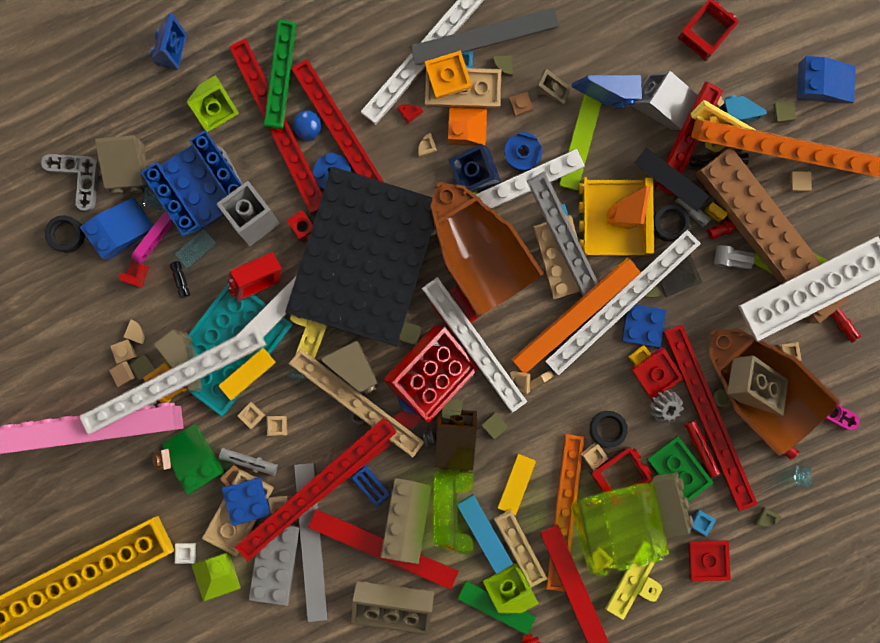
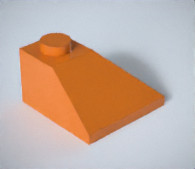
[448,107,487,146]
[607,186,651,229]

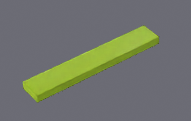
[559,94,601,191]

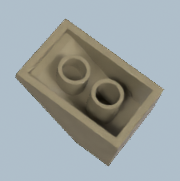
[154,329,202,391]
[727,355,788,416]

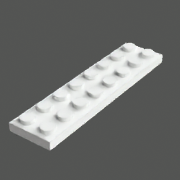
[738,236,880,341]

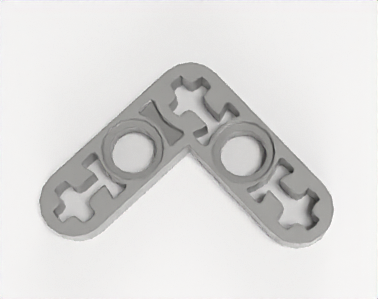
[41,154,99,212]

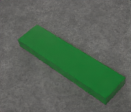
[458,580,536,635]

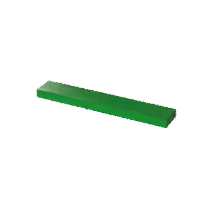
[264,19,296,130]

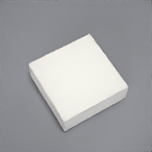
[175,543,196,564]

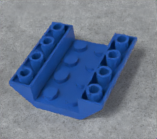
[140,130,242,237]

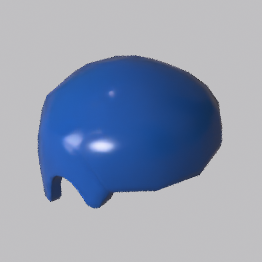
[292,110,321,141]

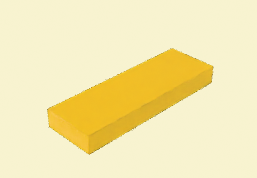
[219,348,276,401]
[497,454,536,515]

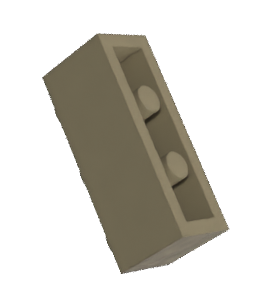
[652,472,693,538]

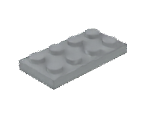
[249,521,300,606]

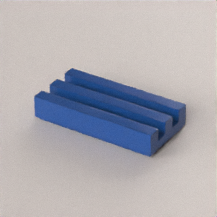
[351,465,391,507]

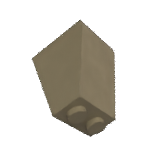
[95,135,148,195]
[321,341,379,394]

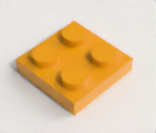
[424,50,472,99]

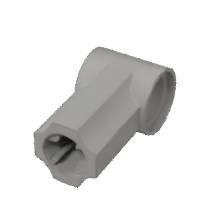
[714,245,755,270]

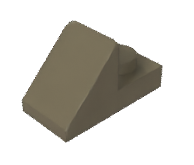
[536,69,571,105]

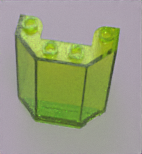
[571,482,669,577]

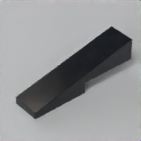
[634,147,710,212]

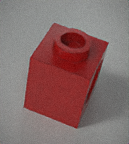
[287,210,313,242]

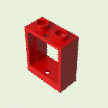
[678,0,739,61]
[227,252,282,302]
[589,447,652,506]

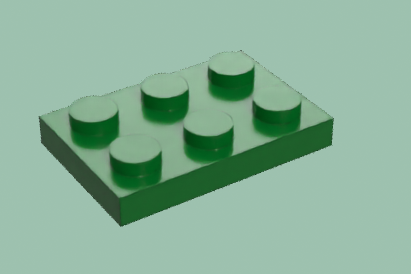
[646,436,714,502]

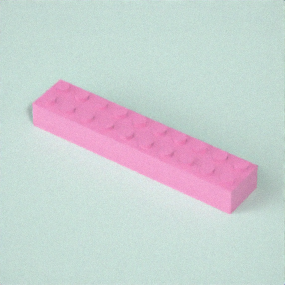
[0,402,184,454]

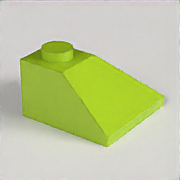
[187,75,239,132]
[191,552,241,602]
[483,562,539,613]

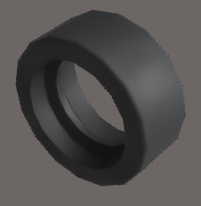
[654,204,690,242]
[45,215,85,253]
[589,411,628,448]

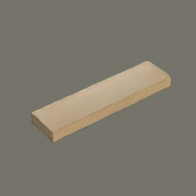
[494,509,547,588]

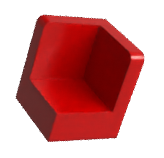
[118,261,150,288]

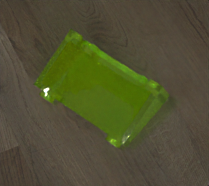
[433,470,474,554]

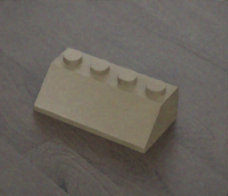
[380,478,432,564]
[351,581,434,634]

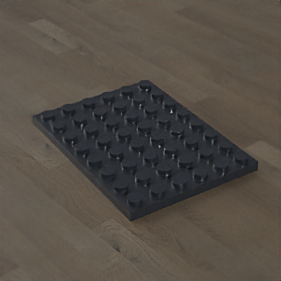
[285,166,434,347]

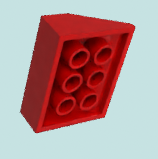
[383,326,479,423]

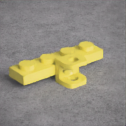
[691,100,756,152]
[290,315,327,359]
[605,540,662,620]

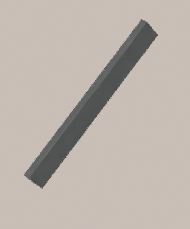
[410,8,559,65]

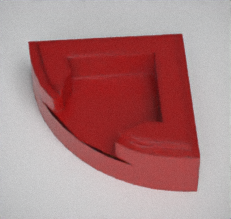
[397,104,423,124]

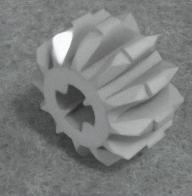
[649,390,684,424]

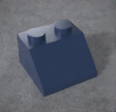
[448,144,502,193]

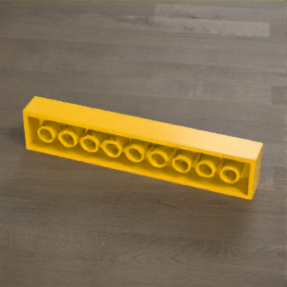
[0,516,175,640]

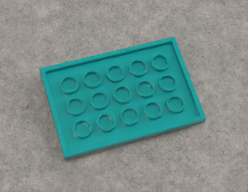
[188,283,294,417]

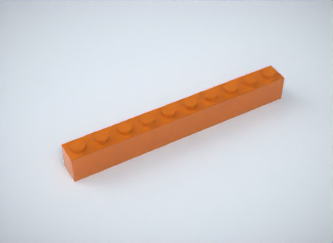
[691,118,880,177]

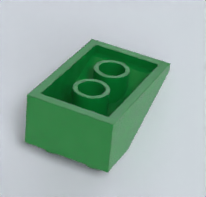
[162,423,226,495]

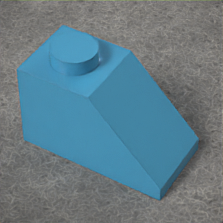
[720,95,767,123]

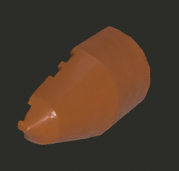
[430,182,544,317]
[709,329,840,456]

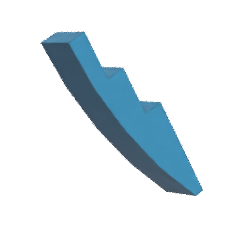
[456,494,513,574]

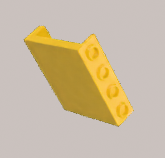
[578,177,654,256]

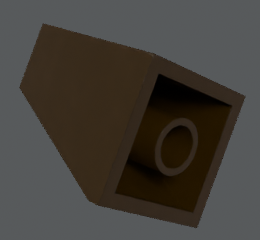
[435,409,477,471]

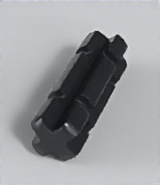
[170,261,190,298]

